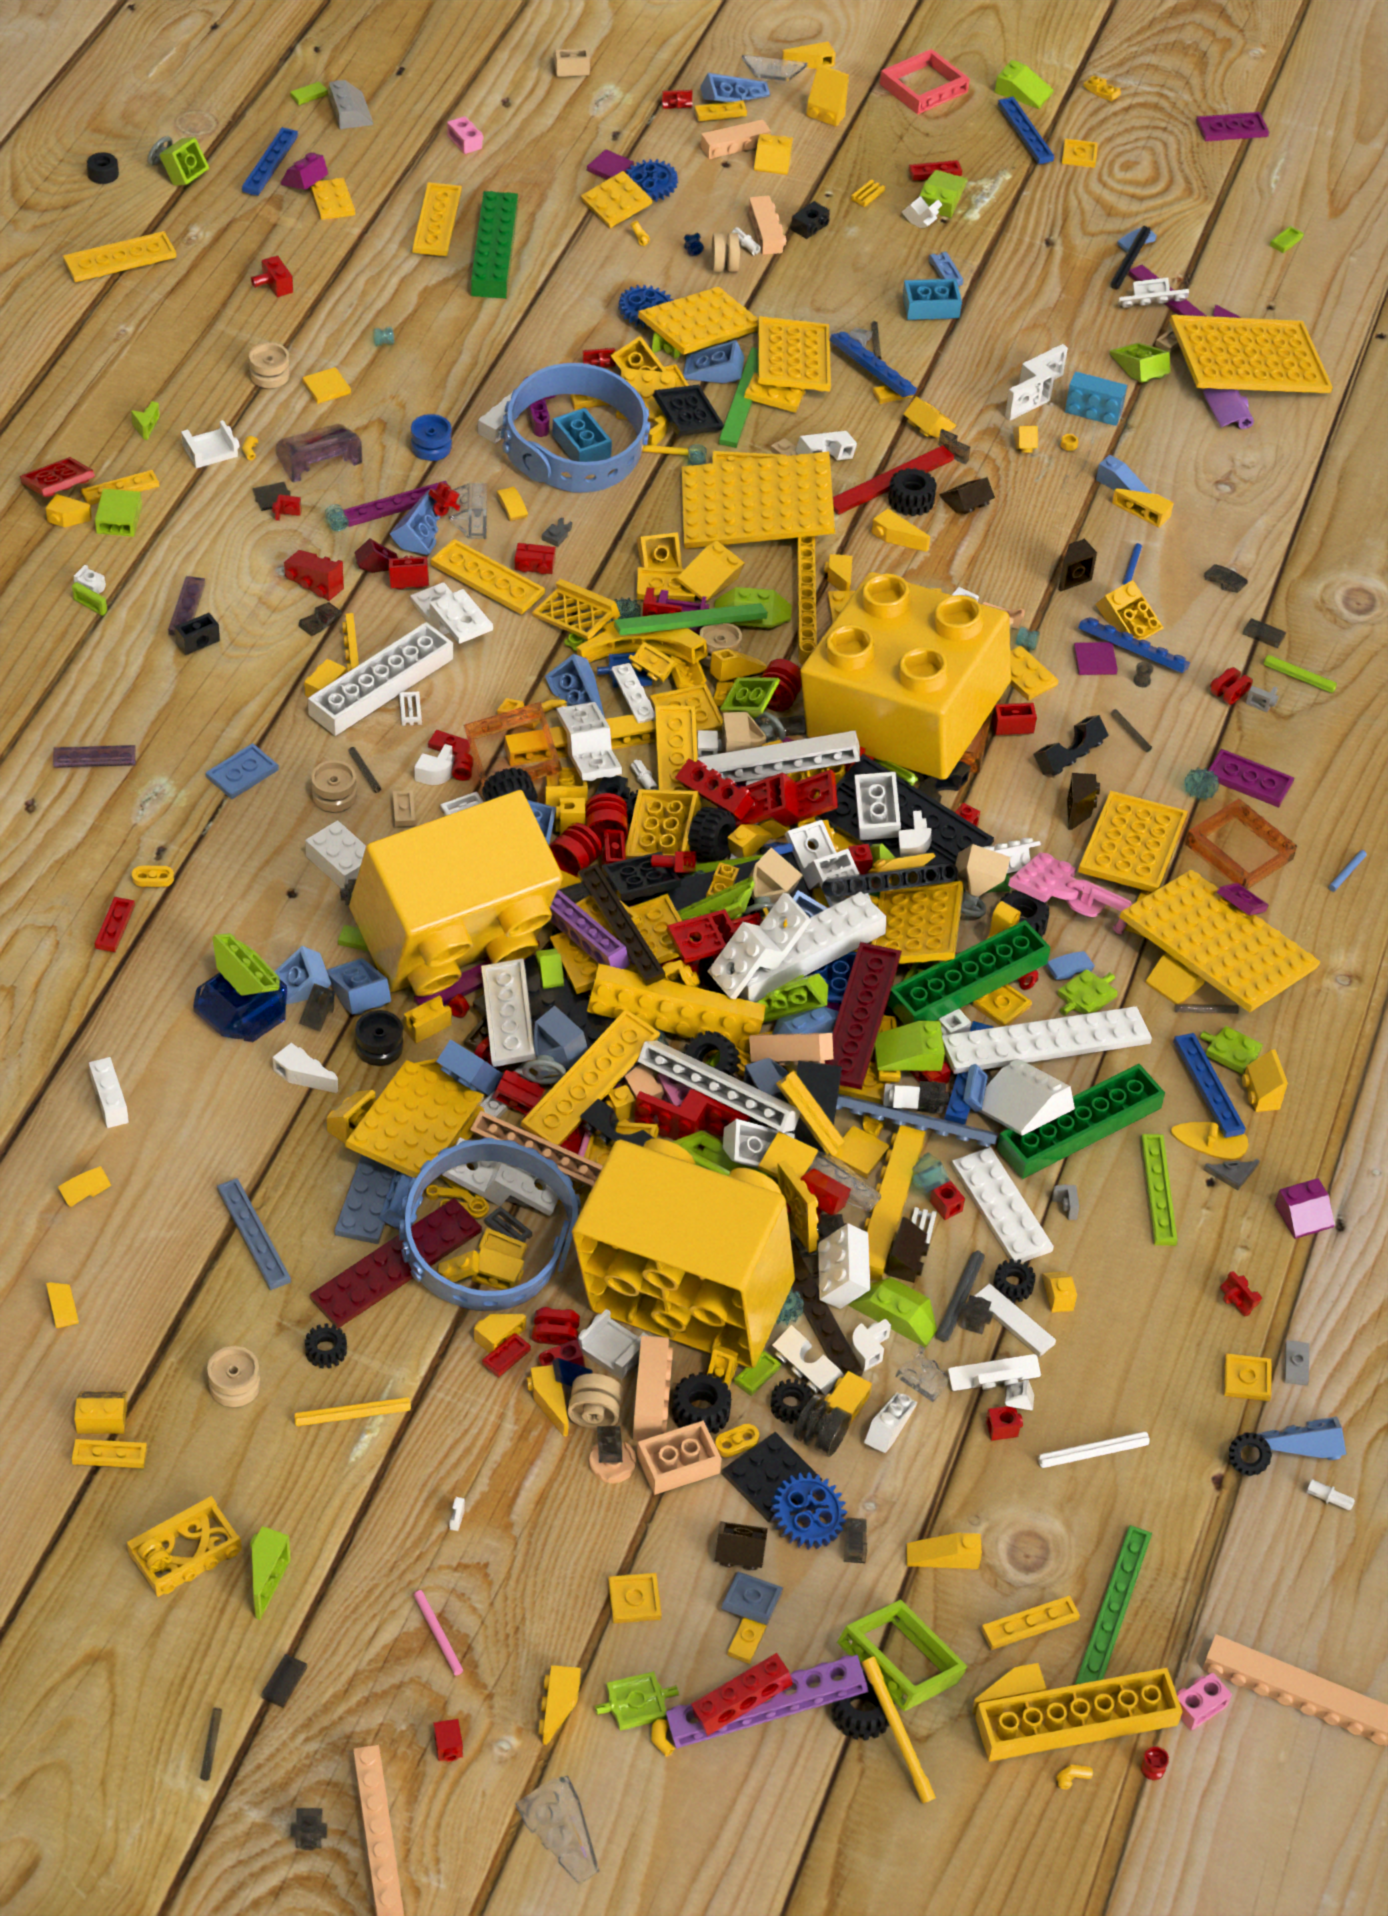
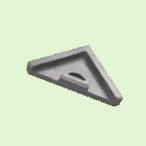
[1204,1159,1260,1190]

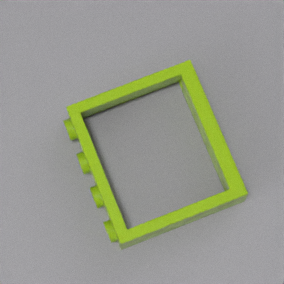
[673,1130,774,1180]
[837,1600,968,1711]

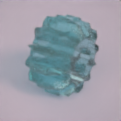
[610,597,641,621]
[1185,767,1219,801]
[776,1287,804,1325]

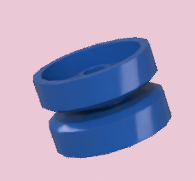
[411,414,452,461]

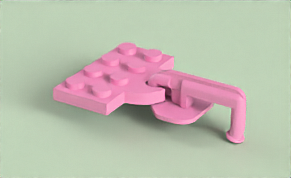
[1008,852,1132,934]

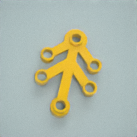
[426,1163,489,1218]

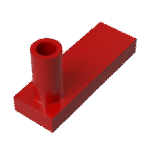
[651,851,696,872]

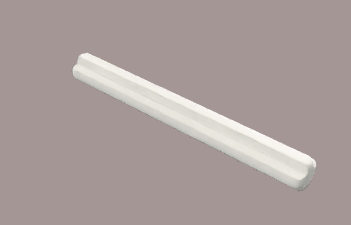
[1038,1432,1150,1468]

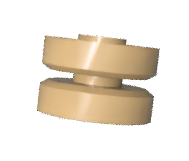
[712,233,740,272]
[249,342,290,388]
[700,623,742,667]
[311,760,357,812]
[207,1346,261,1407]
[568,1373,623,1430]

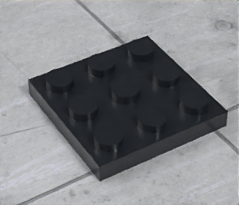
[652,384,724,436]
[602,852,681,901]
[722,1432,822,1522]

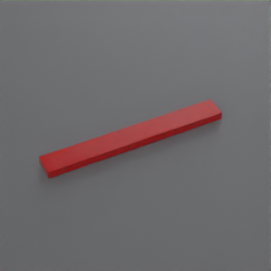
[833,445,954,515]

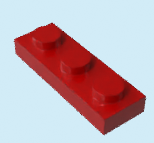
[909,160,963,181]
[94,897,135,953]

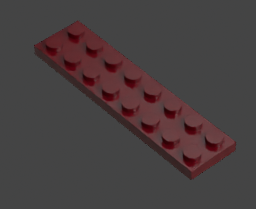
[825,942,902,1090]
[310,1198,482,1329]

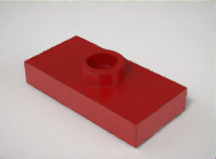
[428,729,473,756]
[482,1333,531,1378]

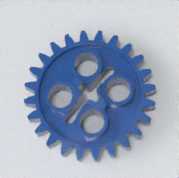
[626,159,678,202]
[618,285,674,329]
[770,1472,847,1550]

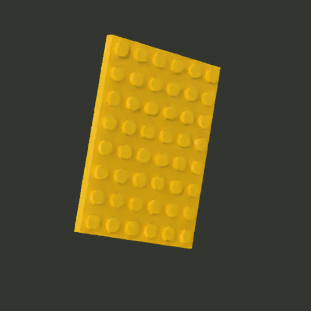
[1169,315,1333,393]
[682,452,835,549]
[1119,870,1320,1013]

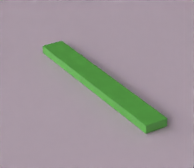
[719,347,758,448]
[614,603,768,635]
[1075,1525,1152,1685]

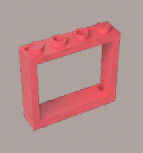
[880,49,970,115]

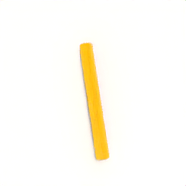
[294,1397,411,1426]

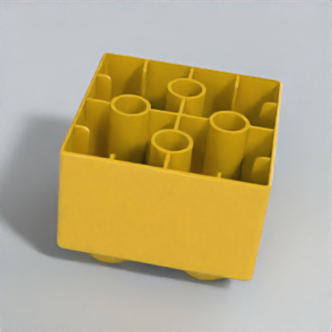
[801,572,1011,780]
[349,790,563,997]
[572,1138,795,1368]

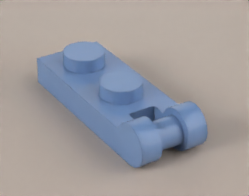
[929,252,963,286]

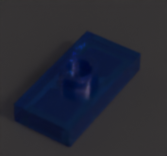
[552,1358,593,1386]

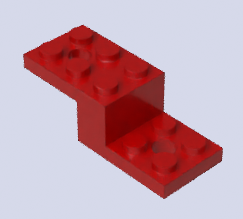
[731,769,838,829]
[666,909,763,964]
[634,1089,750,1141]

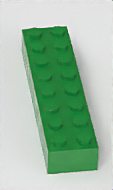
[471,191,518,299]
[887,920,1051,1025]
[997,1063,1165,1179]

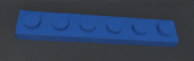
[998,97,1054,164]
[242,127,298,196]
[829,331,917,398]
[1078,617,1191,673]
[944,1021,994,1125]
[1173,1033,1246,1138]

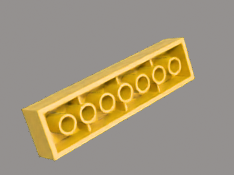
[587,963,766,1052]
[975,1668,1183,1762]

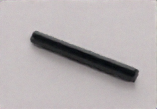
[1111,226,1151,289]

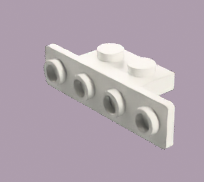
[1118,278,1189,308]
[612,663,655,724]
[983,838,1041,873]
[948,1354,1041,1391]

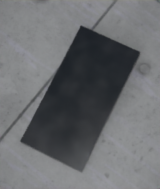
[789,1060,842,1153]

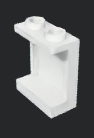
[181,420,239,468]
[578,1309,648,1380]

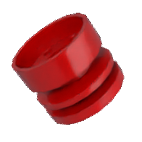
[761,659,802,712]
[585,793,628,840]
[549,822,603,877]

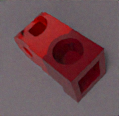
[538,1339,585,1372]

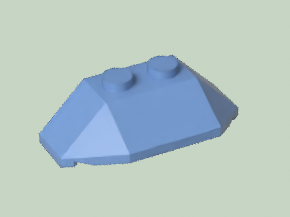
[773,1007,839,1034]

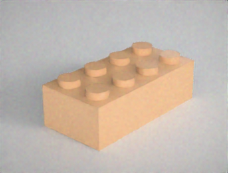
[633,1336,673,1441]

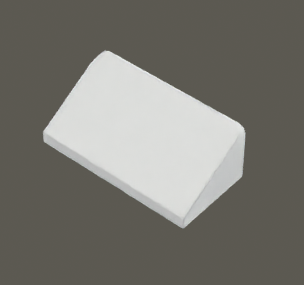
[1005,1380,1034,1410]

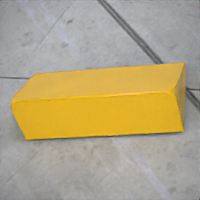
[46,1282,79,1329]

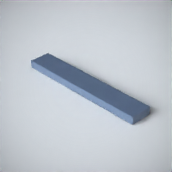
[217,1178,291,1291]

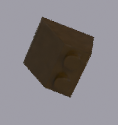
[940,477,995,514]
[1058,539,1097,592]
[1067,773,1100,830]
[888,1217,930,1283]
[715,1521,768,1570]

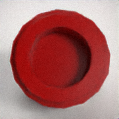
[1017,970,1039,990]
[447,994,470,1018]

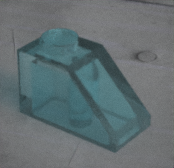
[912,1152,950,1193]

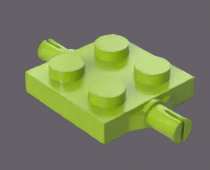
[1057,969,1118,1016]
[1200,1025,1263,1075]
[595,1671,679,1731]

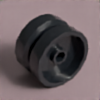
[355,1010,403,1066]

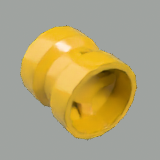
[138,1538,171,1573]

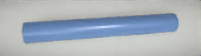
[1329,850,1367,892]

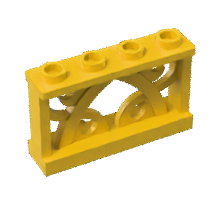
[127,1496,242,1597]

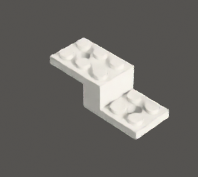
[1005,344,1068,421]
[410,582,493,644]
[556,702,622,781]
[785,820,872,907]
[707,893,812,999]
[442,1137,559,1216]

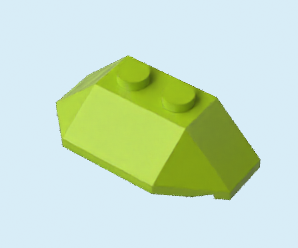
[715,587,792,628]
[677,876,755,921]
[212,933,280,996]
[847,1277,937,1348]

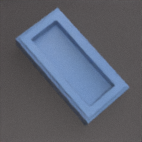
[963,1064,988,1112]

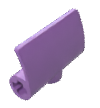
[1203,388,1254,429]

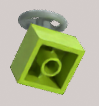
[147,136,210,186]

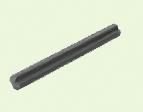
[937,1250,985,1342]

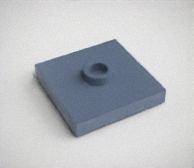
[721,1572,783,1625]

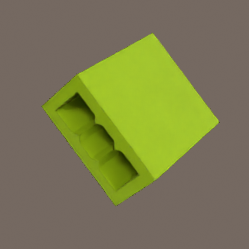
[95,489,142,537]

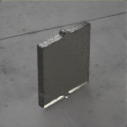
[252,482,291,511]

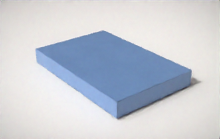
[206,743,279,799]

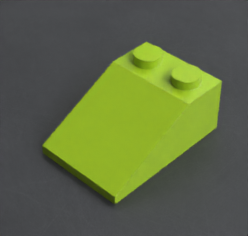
[995,60,1054,109]
[919,170,968,218]
[1109,343,1171,382]
[720,677,780,719]
[874,1021,945,1071]
[250,1526,291,1620]

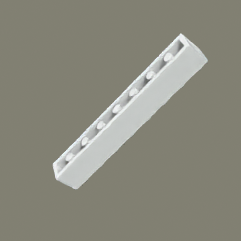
[698,730,860,782]
[638,1041,801,1132]

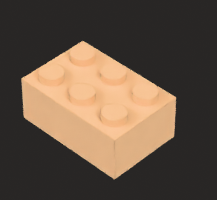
[637,1421,722,1495]

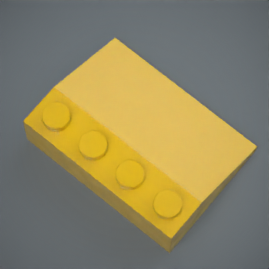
[625,789,702,871]

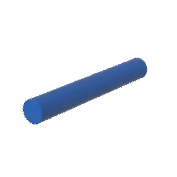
[1123,543,1142,585]

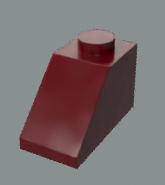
[354,538,398,573]

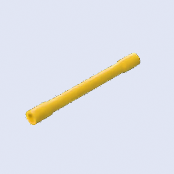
[861,1656,936,1804]

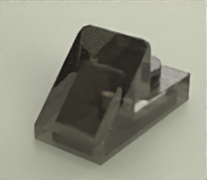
[299,983,335,1032]

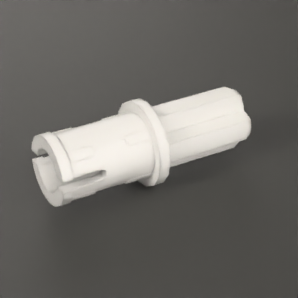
[732,227,761,255]
[631,759,658,790]
[1307,1479,1355,1510]

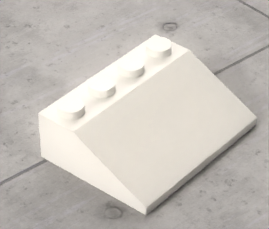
[979,1059,1075,1135]

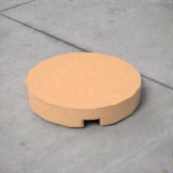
[589,1438,636,1483]

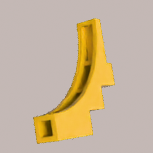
[576,620,708,664]

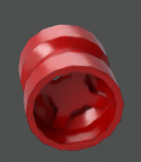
[452,753,474,781]
[1141,1746,1169,1781]

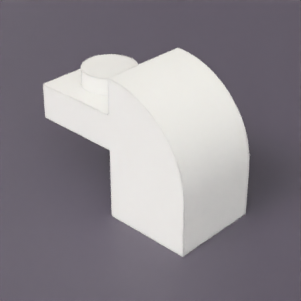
[902,196,942,228]
[415,744,455,785]
[898,811,931,857]
[883,1084,920,1109]
[851,1319,891,1372]

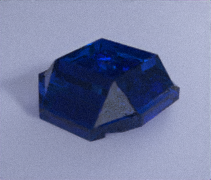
[193,972,288,1042]

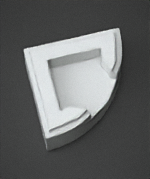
[449,1497,465,1531]

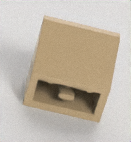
[553,48,590,77]

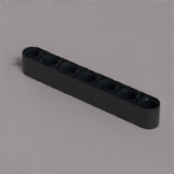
[822,863,958,897]

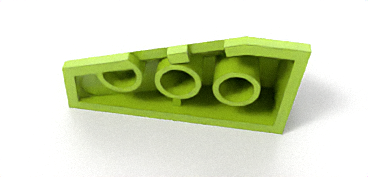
[756,973,828,1022]

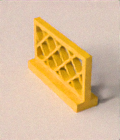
[532,578,621,640]
[776,1070,845,1156]

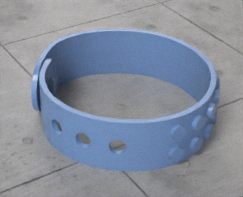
[501,363,650,493]
[399,1137,581,1311]

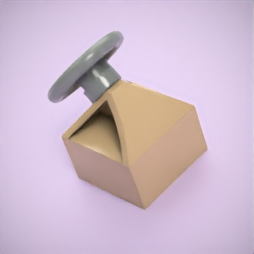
[721,711,786,753]
[955,844,1011,917]
[743,848,802,920]

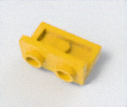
[628,642,677,683]
[670,656,706,689]
[662,960,700,988]

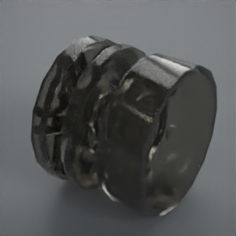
[793,1395,852,1457]

